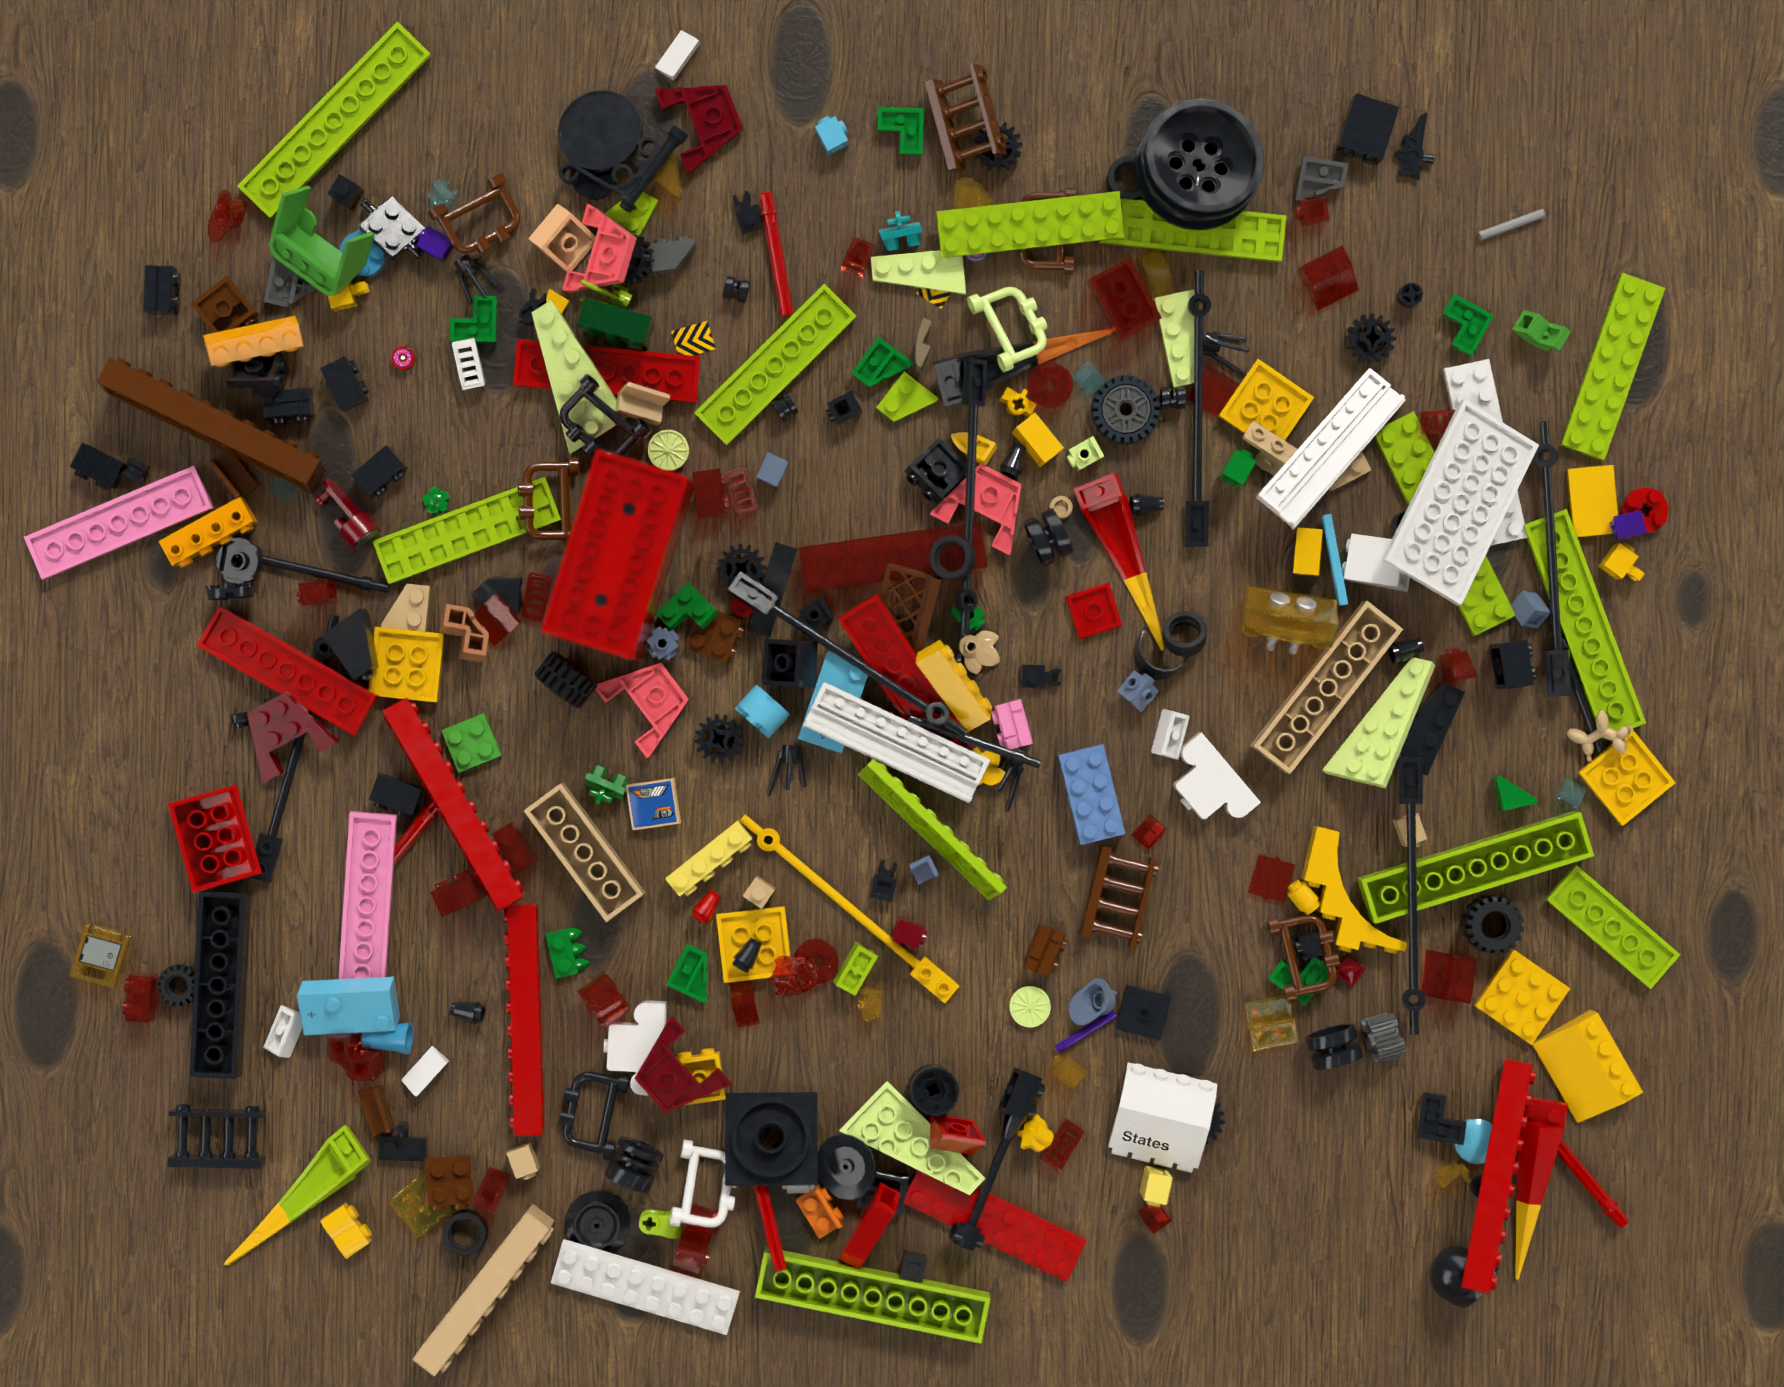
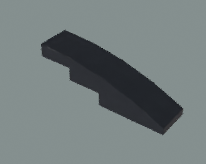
[748,542,798,637]

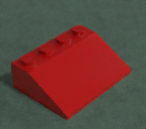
[168,784,262,893]

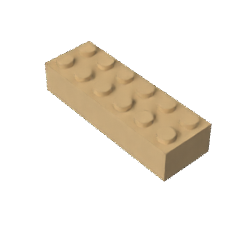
[524,782,646,922]

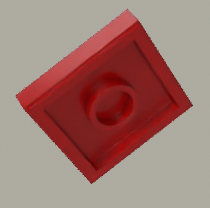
[1065,582,1123,639]

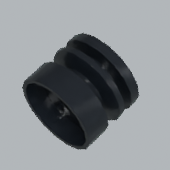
[907,1064,959,1116]
[604,1137,664,1193]

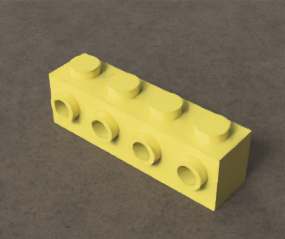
[665,820,753,897]

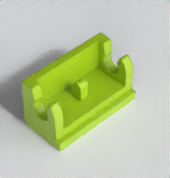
[833,941,878,996]

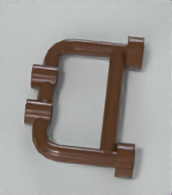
[428,173,520,254]
[1019,188,1075,275]
[518,457,579,540]
[1267,915,1340,1004]

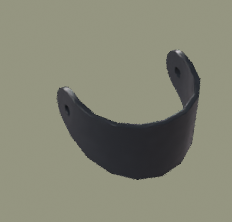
[1133,626,1189,680]

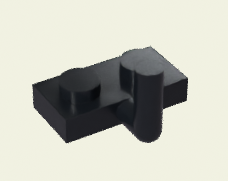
[379,1121,427,1162]

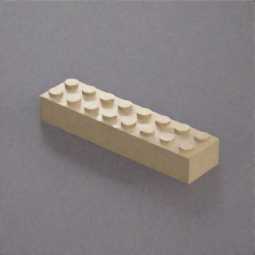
[1250,601,1403,774]
[412,1204,554,1377]

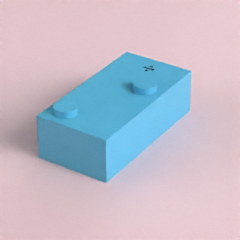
[798,651,868,753]
[297,977,400,1035]

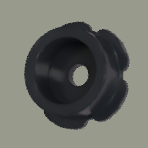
[229,711,249,728]

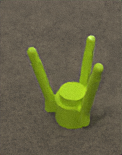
[580,280,632,309]

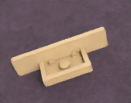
[1243,421,1298,476]

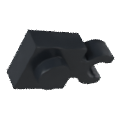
[733,191,764,235]
[1021,664,1061,688]
[870,859,897,902]

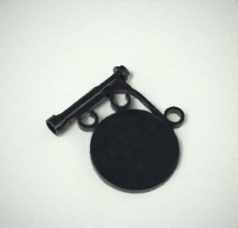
[558,90,688,213]

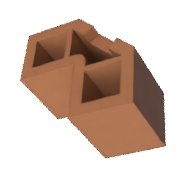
[439,604,489,662]

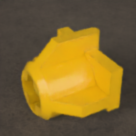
[999,387,1037,417]
[1017,1114,1054,1152]

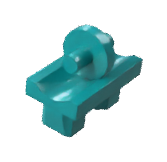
[879,211,922,251]

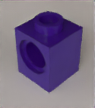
[416,226,453,263]
[1610,510,1646,539]

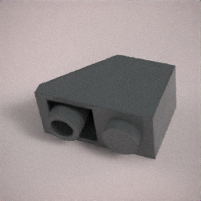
[649,236,696,275]

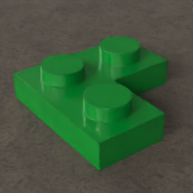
[877,107,924,156]
[1441,294,1494,356]
[450,296,498,343]
[656,582,719,630]
[1267,957,1328,1006]

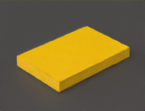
[1566,465,1618,537]

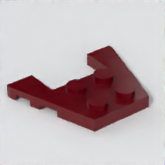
[654,85,743,175]
[247,691,340,783]
[634,1015,732,1113]

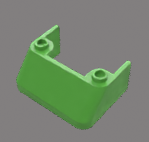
[269,186,375,296]

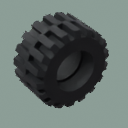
[534,651,597,708]
[1461,895,1524,954]

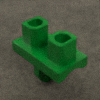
[584,765,627,806]

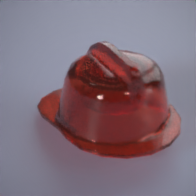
[208,189,248,243]

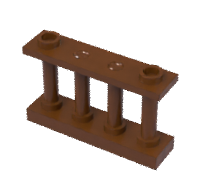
[925,63,1006,172]
[1079,845,1159,948]

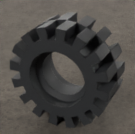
[156,964,195,1007]

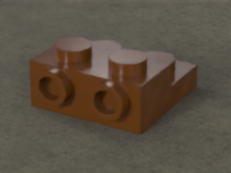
[191,276,259,333]
[684,612,745,663]
[423,1155,473,1211]

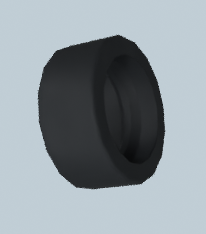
[1106,155,1142,200]
[929,535,976,581]
[1163,611,1207,657]
[443,1210,488,1256]

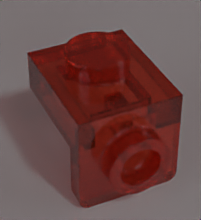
[1295,197,1330,226]

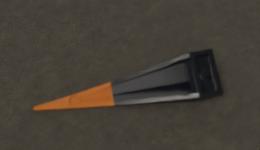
[933,329,1113,407]

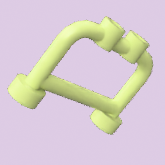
[967,287,1047,372]

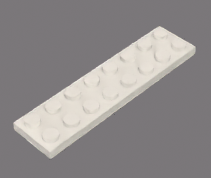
[1443,359,1527,546]
[551,1239,740,1335]

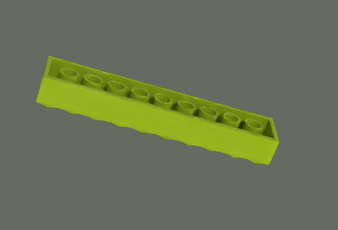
[1356,811,1594,924]
[755,1247,991,1343]

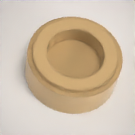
[1049,496,1072,519]

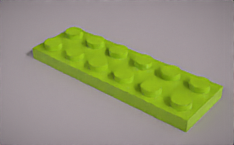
[1545,865,1681,989]

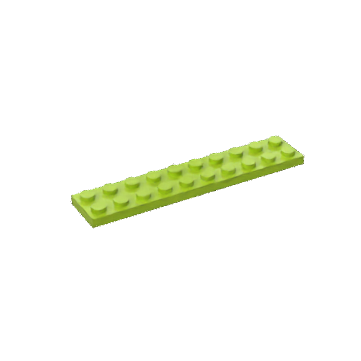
[237,21,432,219]
[1374,411,1515,636]
[1523,509,1646,739]

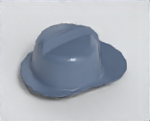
[1069,978,1118,1025]

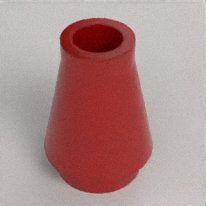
[691,890,721,925]

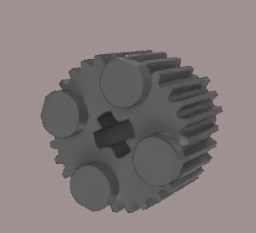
[1360,1013,1406,1064]

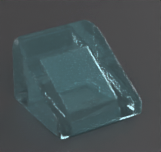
[1071,362,1106,397]
[269,477,299,503]
[1555,777,1586,809]

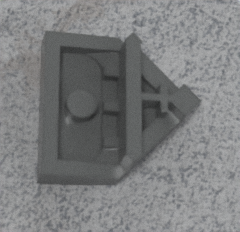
[262,257,315,308]

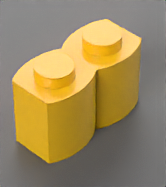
[320,1202,372,1259]

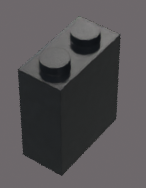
[1336,93,1399,165]

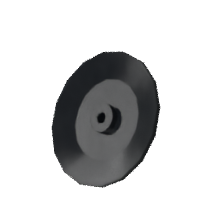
[818,1134,876,1200]
[564,1191,630,1253]

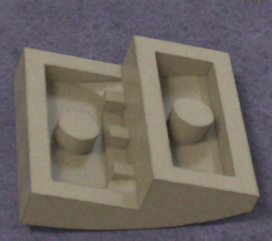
[914,318,932,373]

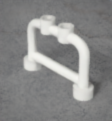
[669,1139,736,1227]

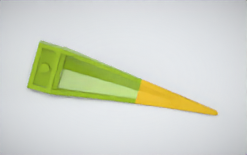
[224,1125,372,1266]

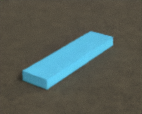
[1321,514,1348,606]

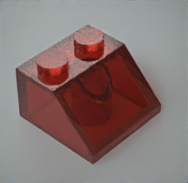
[1297,246,1359,311]
[1420,949,1477,1004]

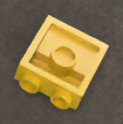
[678,1048,726,1106]

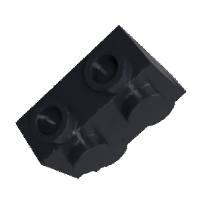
[226,351,288,396]
[904,438,967,504]

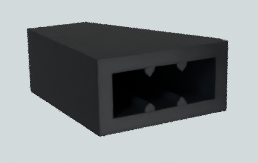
[323,608,379,682]

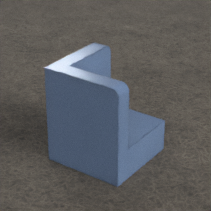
[756,452,788,488]
[1511,591,1551,629]
[908,854,939,884]

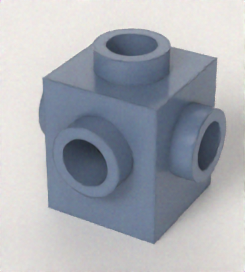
[646,627,681,661]
[1117,670,1159,712]

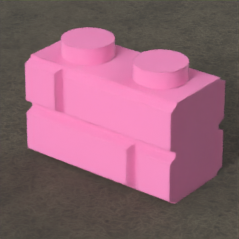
[991,699,1033,749]

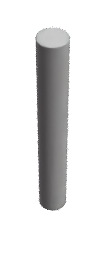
[1478,209,1545,241]

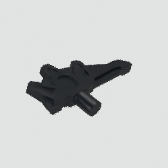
[1394,113,1435,180]

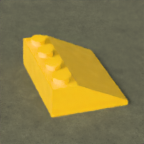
[1532,1009,1643,1123]

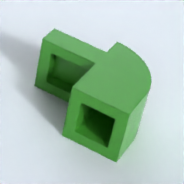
[1512,310,1571,352]

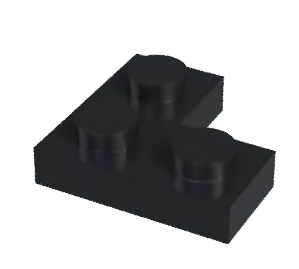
[1417,1091,1467,1145]

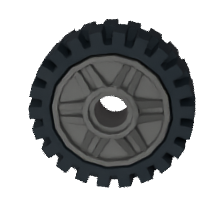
[1091,375,1160,444]

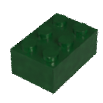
[577,298,655,351]

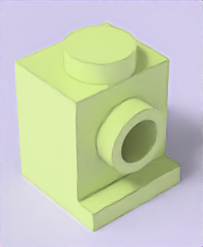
[1066,436,1104,471]

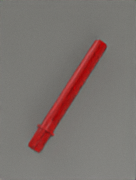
[759,192,794,317]
[394,801,438,866]
[1557,1139,1629,1228]
[754,1186,787,1272]

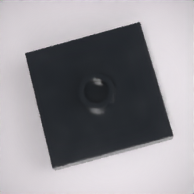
[1115,984,1172,1041]

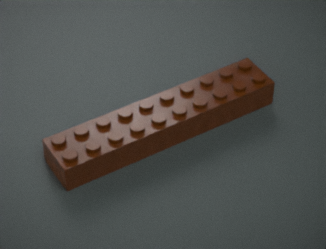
[97,358,325,494]

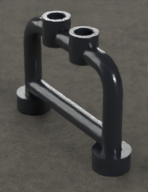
[559,374,652,457]
[559,1071,630,1160]

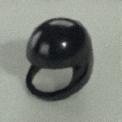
[1429,1246,1499,1308]

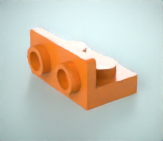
[795,1184,844,1239]

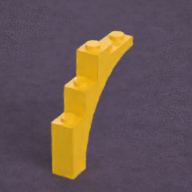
[1301,826,1407,954]

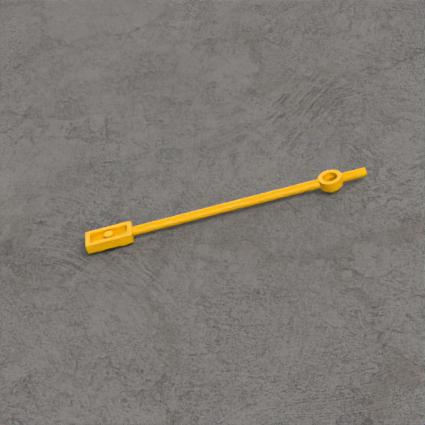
[740,814,959,1003]

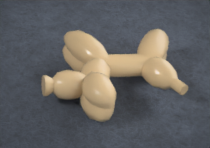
[1567,710,1634,761]

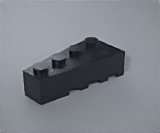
[1396,683,1465,776]

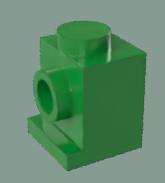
[950,606,986,631]

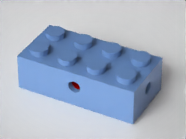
[1057,744,1125,845]

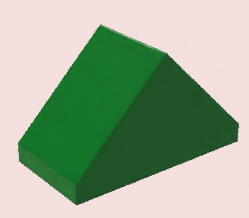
[1492,775,1538,811]

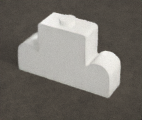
[1173,732,1261,819]
[604,1000,667,1096]

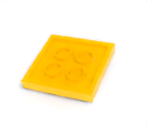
[1218,359,1314,441]
[368,627,445,702]
[1577,731,1676,826]
[716,906,793,983]
[1474,949,1570,1045]

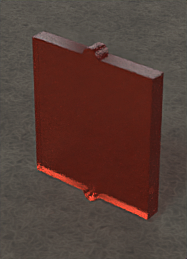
[1186,364,1239,418]
[474,593,521,646]
[1248,854,1295,903]

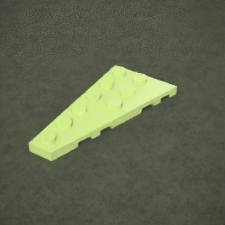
[532,300,628,454]
[1323,657,1435,789]
[839,1081,985,1195]

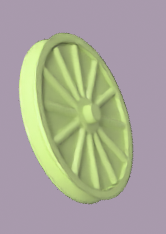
[648,430,689,471]
[1009,986,1051,1027]

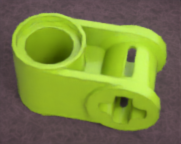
[639,1209,683,1239]

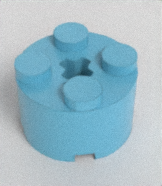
[735,684,790,738]

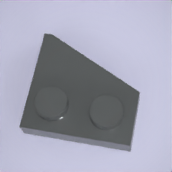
[1294,156,1349,201]

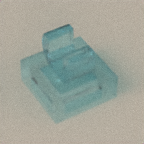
[427,179,458,208]

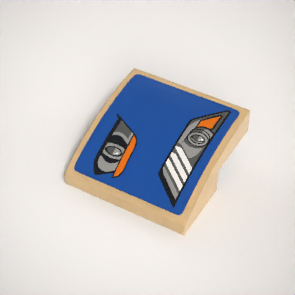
[626,778,681,830]

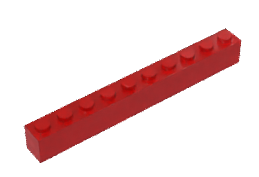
[382,698,524,913]
[504,903,545,1136]
[1461,1059,1536,1295]

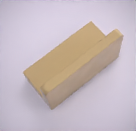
[615,382,670,426]

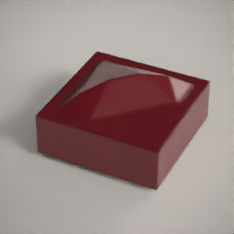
[1336,955,1366,987]

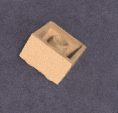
[528,204,596,272]

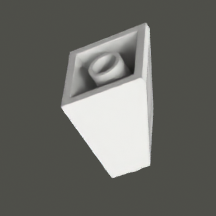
[1342,534,1410,592]

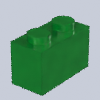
[1217,449,1256,489]

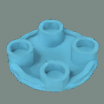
[1454,1119,1492,1164]

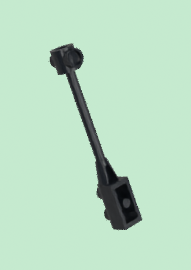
[949,1067,1045,1251]

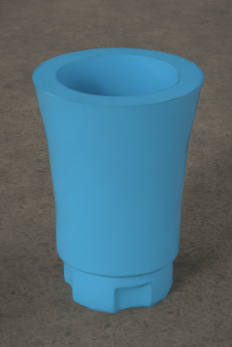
[361,1022,414,1055]

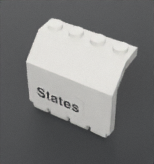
[1108,1062,1217,1173]

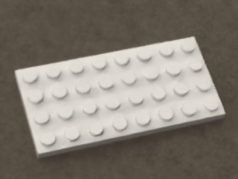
[1382,399,1539,606]

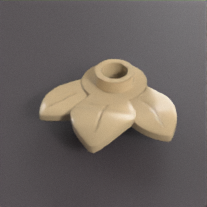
[958,631,1000,674]

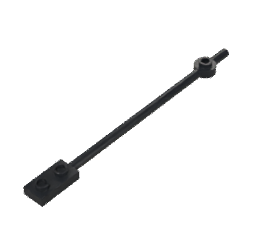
[1184,270,1211,547]
[954,357,987,636]
[1534,421,1572,697]
[727,572,968,737]
[249,614,340,883]
[1398,757,1426,1035]

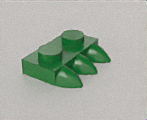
[545,928,590,978]

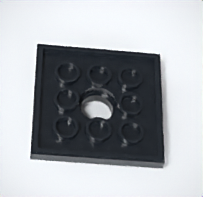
[725,1092,818,1186]

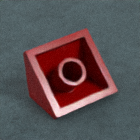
[930,1115,986,1155]

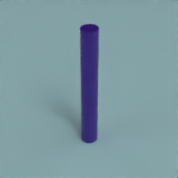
[1055,1009,1117,1054]

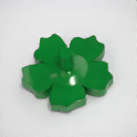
[422,486,450,514]

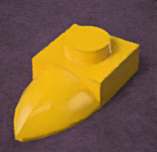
[951,432,997,465]

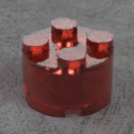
[577,973,630,1028]

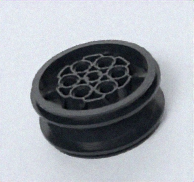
[1134,99,1264,231]

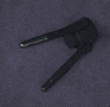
[454,254,504,304]
[1203,331,1250,377]
[767,745,806,796]
[977,756,1024,811]

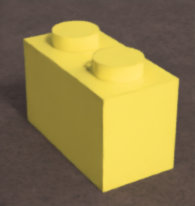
[1139,1165,1172,1207]

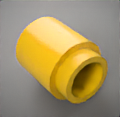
[1287,880,1320,915]

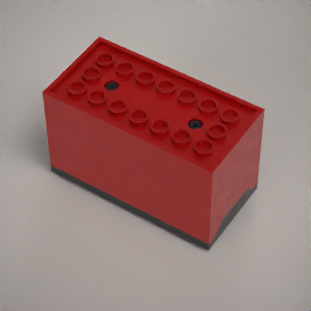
[541,449,695,661]

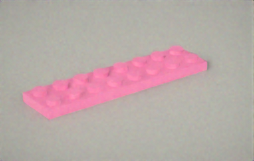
[24,466,214,580]
[338,811,397,979]

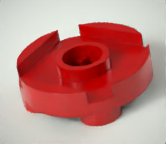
[1620,487,1668,533]

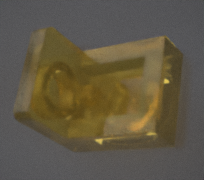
[1432,1161,1472,1189]

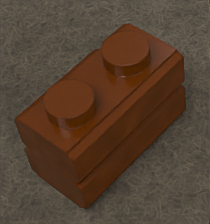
[1022,923,1068,977]

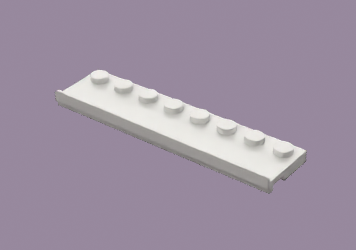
[1256,368,1405,530]
[803,682,990,803]

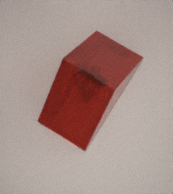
[842,237,875,278]
[729,980,760,1028]
[472,1167,511,1214]

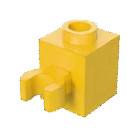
[328,281,370,312]
[1598,543,1645,582]

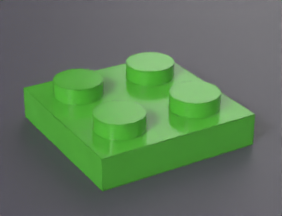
[441,713,502,773]

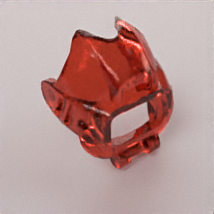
[769,956,820,997]

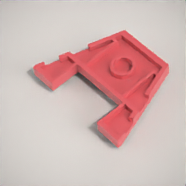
[562,204,637,293]
[930,463,1021,556]
[595,663,689,758]

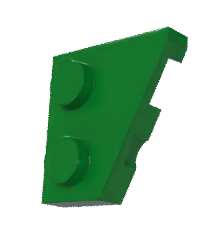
[665,943,708,1004]

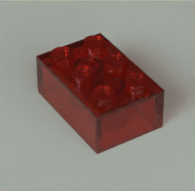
[1087,257,1162,343]

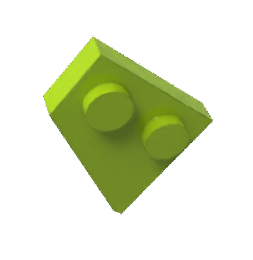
[604,192,659,236]
[876,372,939,422]

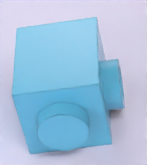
[815,116,848,155]

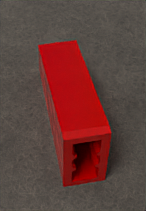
[839,1182,901,1269]

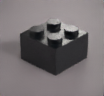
[762,639,818,688]
[1489,639,1536,689]

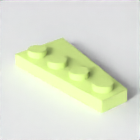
[871,250,966,295]
[1154,289,1199,388]

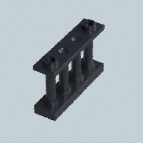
[168,1104,267,1169]

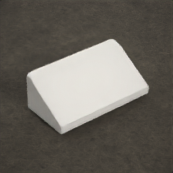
[655,30,700,81]
[1151,709,1190,760]
[263,1005,302,1058]
[401,1046,449,1097]

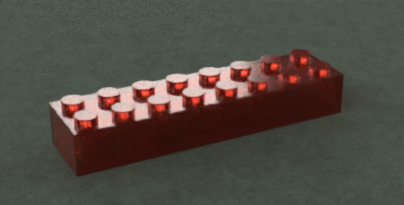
[799,522,988,594]

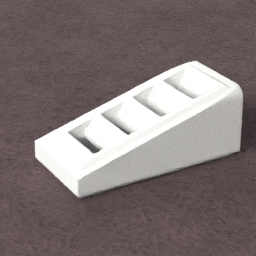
[452,338,486,390]

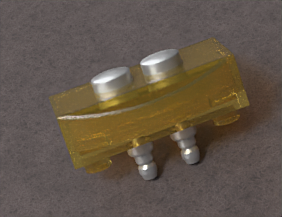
[1240,584,1338,655]

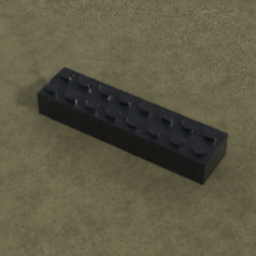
[189,890,251,1079]

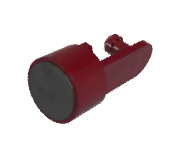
[315,478,381,552]

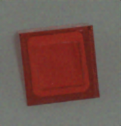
[1131,814,1166,850]
[1138,1204,1172,1234]

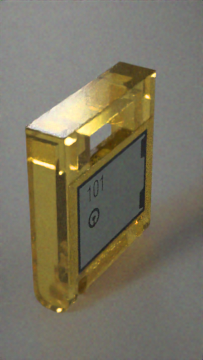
[69,923,132,988]

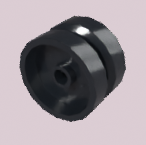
[1023,508,1074,567]
[1305,1024,1363,1070]

